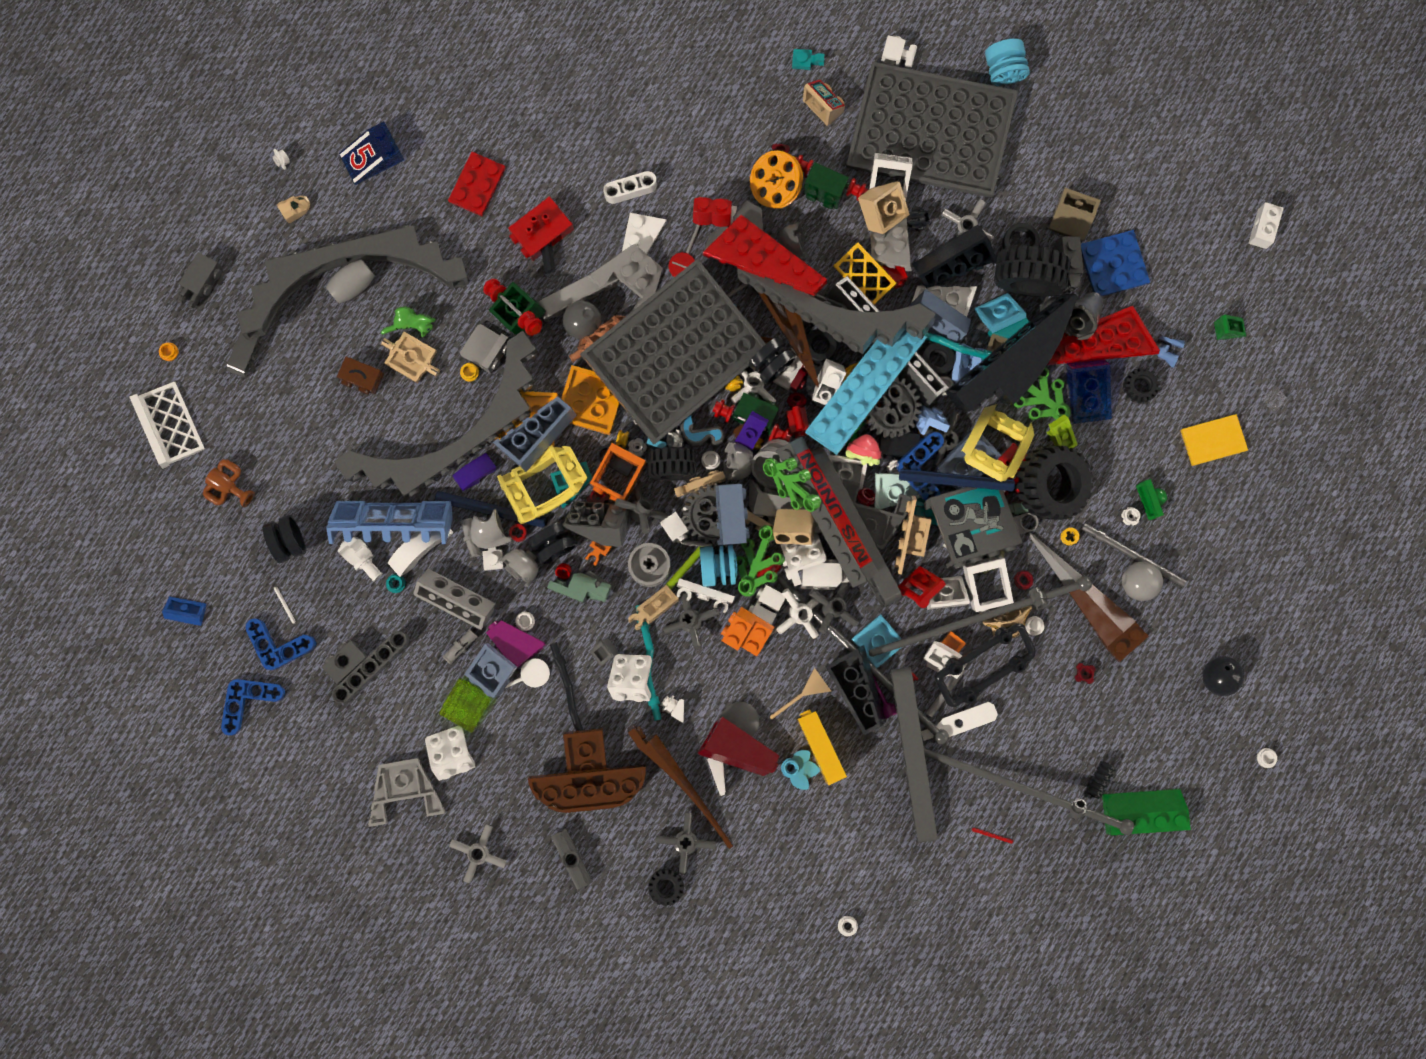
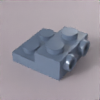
[464,643,517,699]

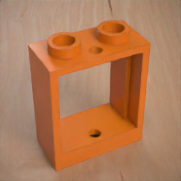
[590,443,647,502]

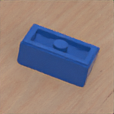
[162,596,206,626]

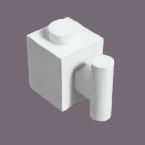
[881,35,917,69]
[660,507,689,544]

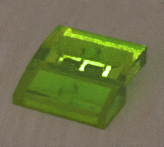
[439,678,492,733]

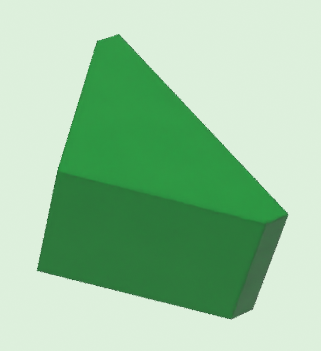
[1214,315,1246,340]

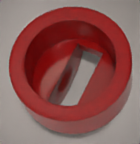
[555,562,572,579]

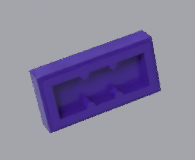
[735,411,769,451]

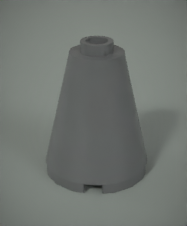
[1065,292,1104,340]

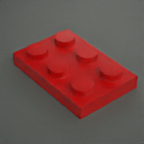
[448,152,506,216]

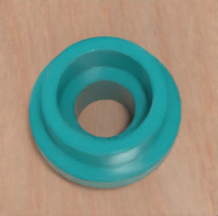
[386,574,406,593]

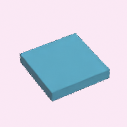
[974,293,1027,333]
[851,614,902,668]

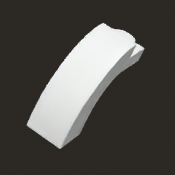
[388,529,453,577]

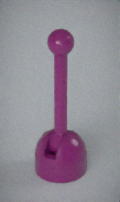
[873,676,897,719]

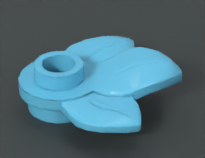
[781,750,820,790]

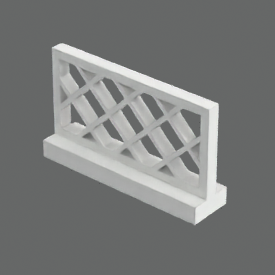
[130,382,205,469]

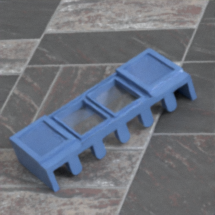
[326,501,453,544]

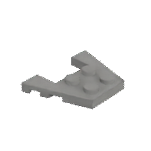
[587,244,663,313]
[368,758,446,827]

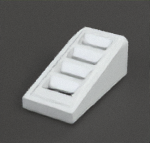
[707,758,725,796]

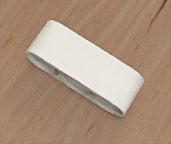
[604,171,657,204]

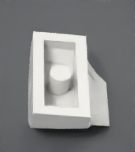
[924,641,968,679]

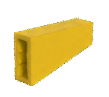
[797,709,847,785]

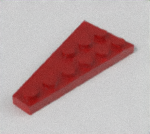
[703,215,827,296]
[1047,306,1160,365]

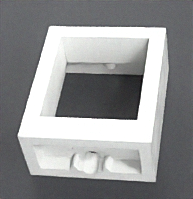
[869,153,913,201]
[963,555,1014,613]

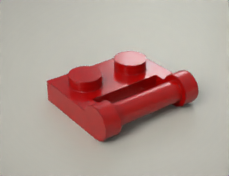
[898,566,946,608]

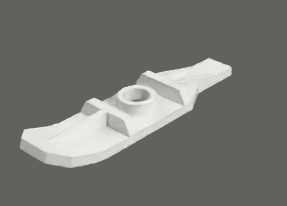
[921,702,998,741]

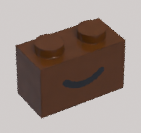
[337,356,384,395]

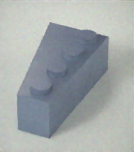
[493,396,577,472]

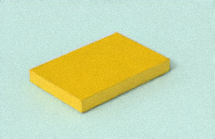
[1180,414,1248,466]

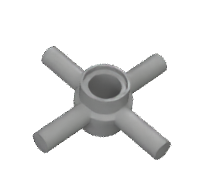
[942,199,994,243]
[449,824,507,883]

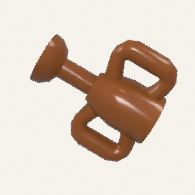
[203,459,255,507]

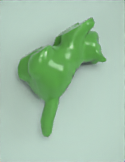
[381,306,436,337]

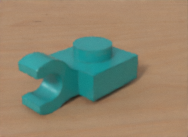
[792,49,824,70]

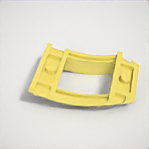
[961,404,1035,482]
[497,445,587,524]

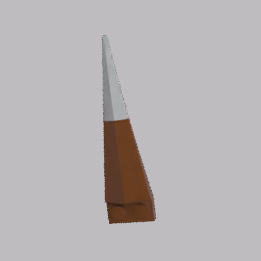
[1029,532,1149,662]

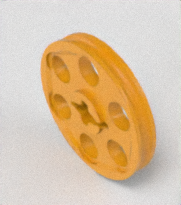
[750,150,803,209]

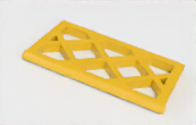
[833,242,897,305]

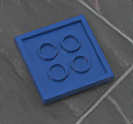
[1081,230,1150,296]

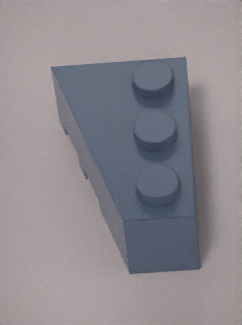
[908,289,971,343]
[716,484,749,545]

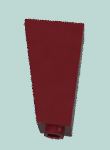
[698,717,780,776]

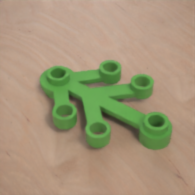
[1014,368,1071,420]
[763,457,821,512]
[737,525,785,597]

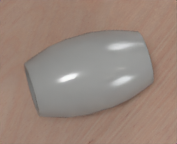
[326,259,375,304]

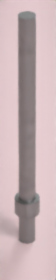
[1081,523,1187,587]

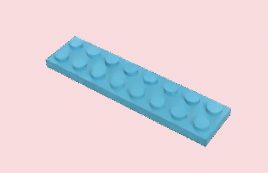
[805,330,927,455]

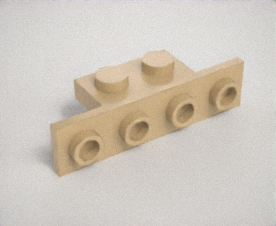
[894,495,931,575]

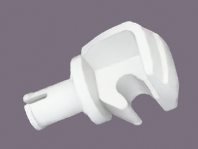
[338,537,382,582]

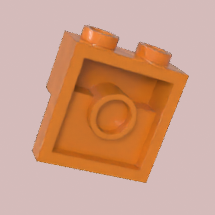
[721,607,774,656]

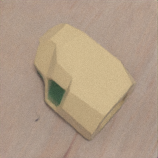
[277,195,310,223]

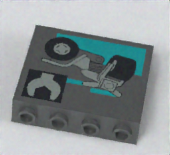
[923,487,1023,569]

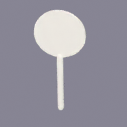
[506,658,550,688]

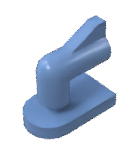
[1157,336,1185,368]

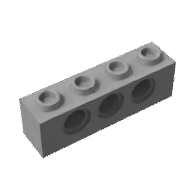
[413,569,496,630]

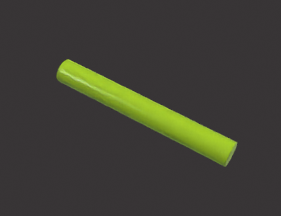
[665,546,705,590]

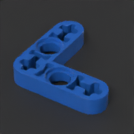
[896,432,944,501]
[245,618,316,670]
[221,679,285,736]

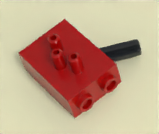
[508,196,574,273]

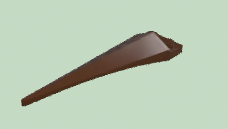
[758,292,819,388]
[627,724,733,849]

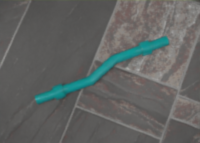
[925,332,992,360]
[635,604,662,721]

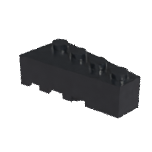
[912,225,997,289]
[825,645,886,735]

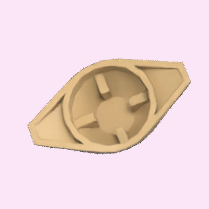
[982,605,1032,638]

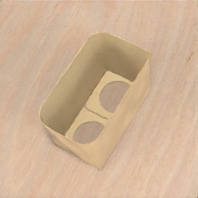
[773,509,817,545]

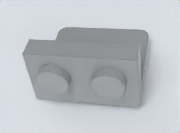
[460,324,509,374]

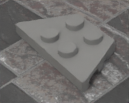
[870,217,911,271]

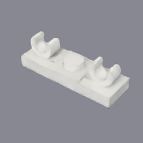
[677,578,735,613]

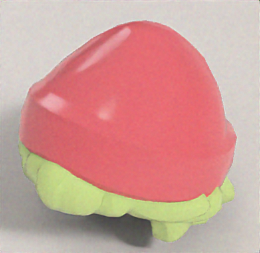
[845,434,882,466]

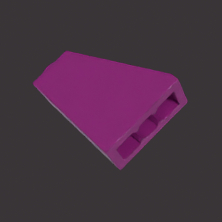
[486,621,547,670]

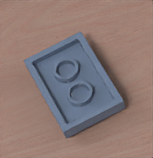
[935,429,1001,490]

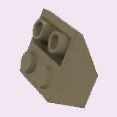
[1048,188,1101,241]

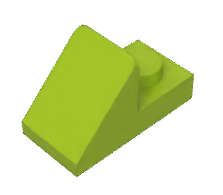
[1046,415,1078,448]

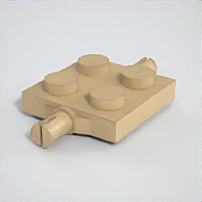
[381,332,440,384]

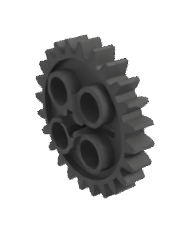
[865,377,922,438]
[683,483,746,545]

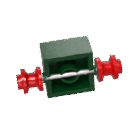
[791,155,869,209]
[483,279,546,336]
[712,392,792,442]

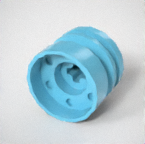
[985,39,1030,86]
[700,544,738,587]

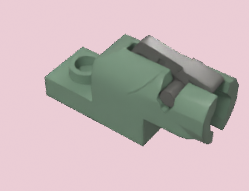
[547,571,612,603]

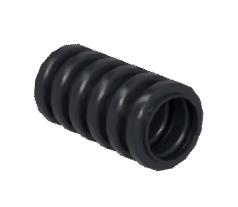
[1085,761,1116,799]

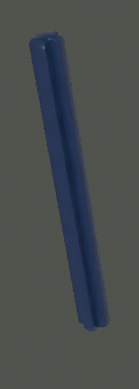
[899,469,1015,491]
[435,491,546,528]

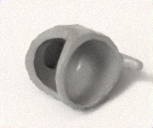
[470,509,512,549]

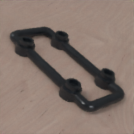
[935,623,1036,707]

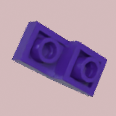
[453,453,496,491]

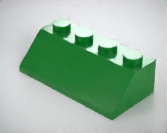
[1102,789,1191,836]

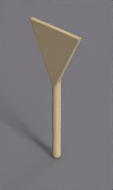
[770,668,831,719]

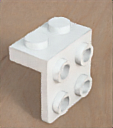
[781,533,827,586]
[607,654,652,702]
[425,725,475,781]

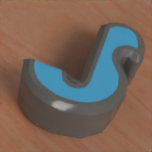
[680,414,725,448]

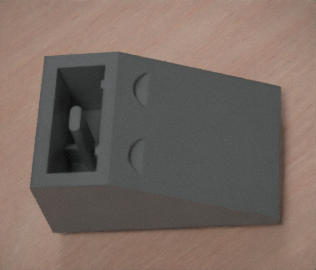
[563,501,631,547]

